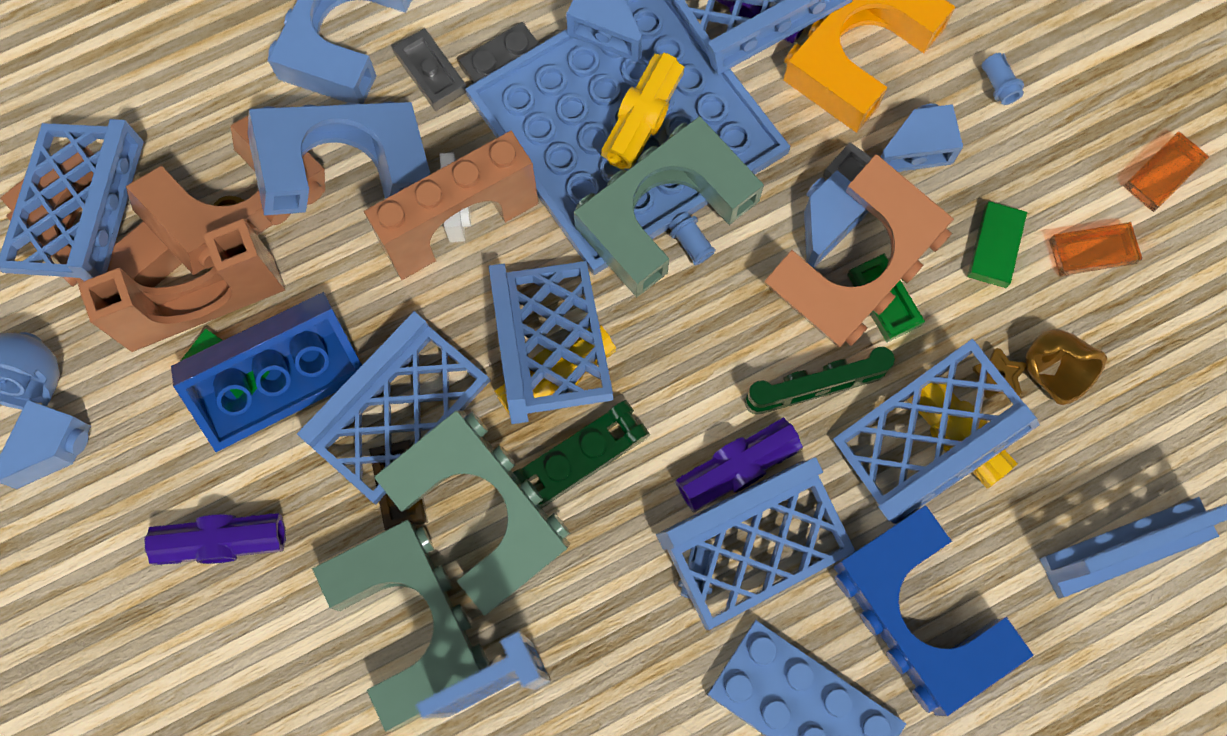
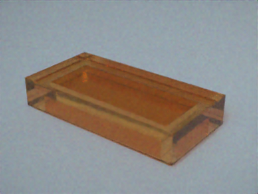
[1123,131,1210,212]
[1049,222,1143,276]

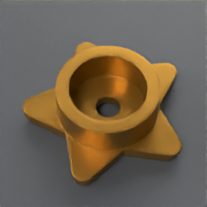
[972,348,1027,399]

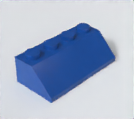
[171,292,362,452]

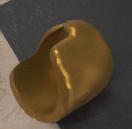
[1026,329,1108,405]

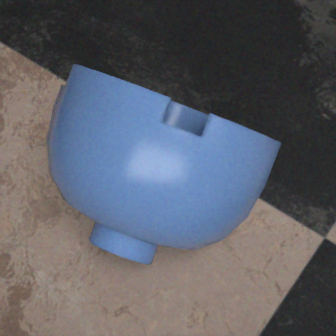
[0,332,60,410]

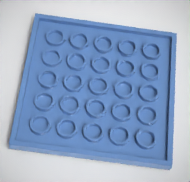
[465,0,791,275]

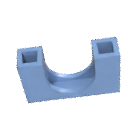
[268,0,412,104]
[247,101,430,216]

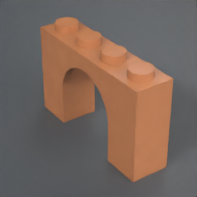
[126,115,325,275]
[364,130,539,280]
[0,138,182,298]
[764,154,954,348]
[78,219,286,352]

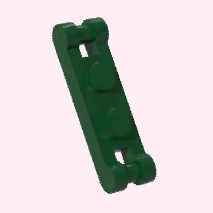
[745,347,895,415]
[513,400,650,508]

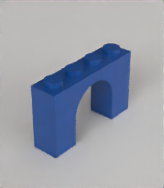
[833,505,1034,716]

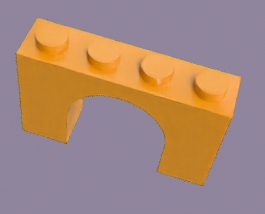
[783,0,956,133]

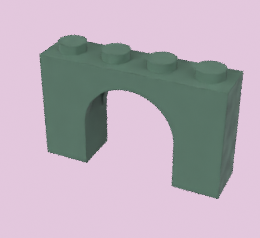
[574,116,764,298]
[374,410,570,616]
[312,520,490,732]

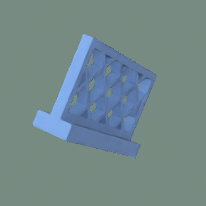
[672,0,853,75]
[0,119,144,281]
[489,261,613,424]
[297,311,490,505]
[833,338,1040,524]
[656,457,856,630]
[1039,497,1227,599]
[416,631,551,719]

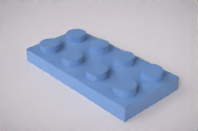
[707,620,907,736]

